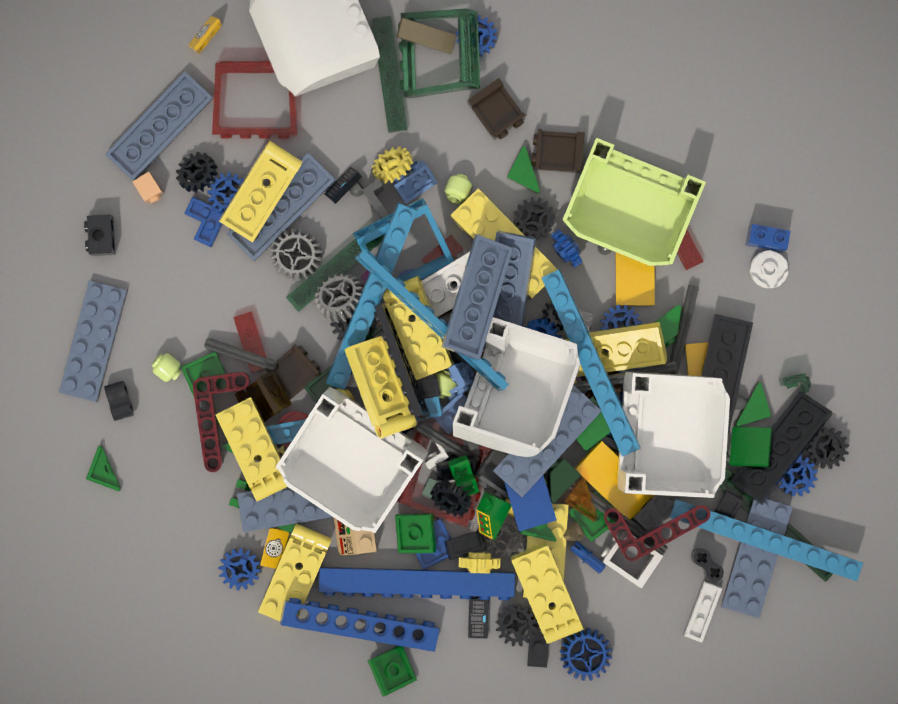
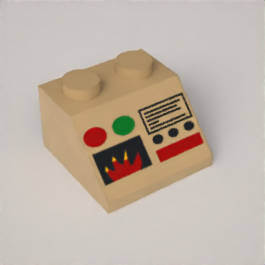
[333,517,377,556]

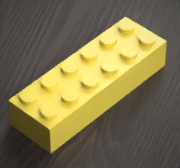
[450,188,558,300]

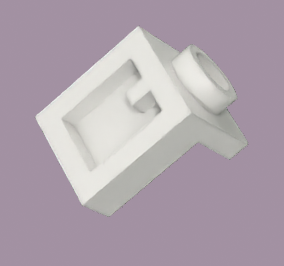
[425,442,450,469]

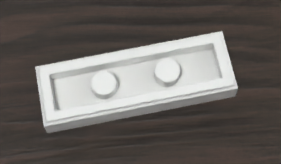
[683,581,723,643]

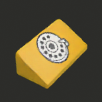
[188,16,222,54]
[260,527,289,569]

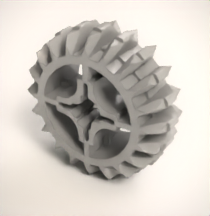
[270,229,322,281]
[314,272,364,323]

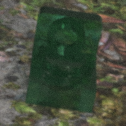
[779,373,811,393]

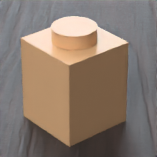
[133,172,164,204]

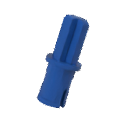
[570,541,606,573]

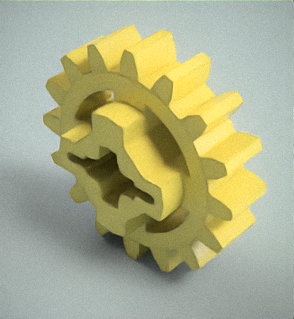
[372,146,413,183]
[458,552,501,573]

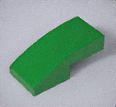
[448,455,479,496]

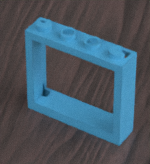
[353,198,454,282]

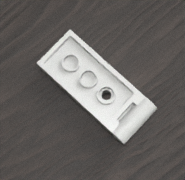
[410,252,470,321]

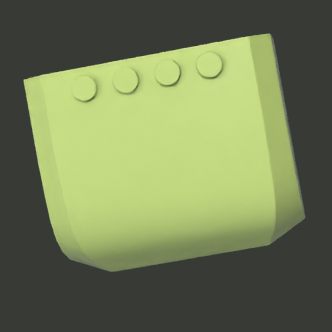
[563,138,706,266]

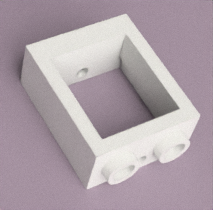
[601,529,663,589]

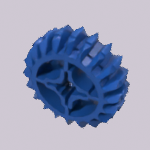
[560,628,612,681]

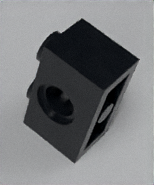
[84,214,115,256]
[632,495,675,531]

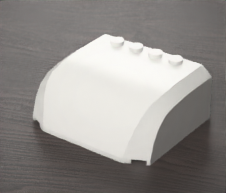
[249,0,380,97]
[453,317,580,457]
[617,372,730,498]
[276,387,428,533]

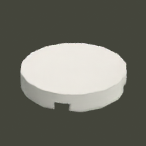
[749,250,788,289]

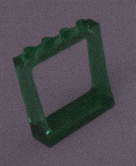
[398,8,480,98]

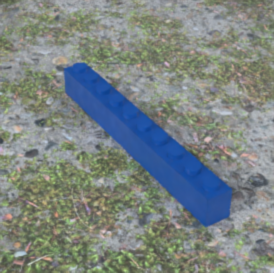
[319,567,515,600]

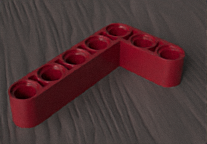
[193,371,250,472]
[604,505,710,561]

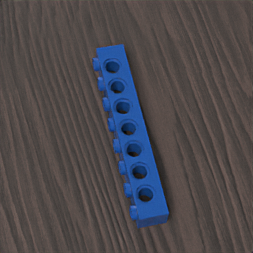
[280,597,439,652]

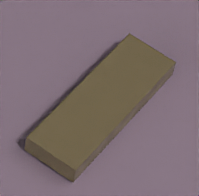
[396,18,456,54]

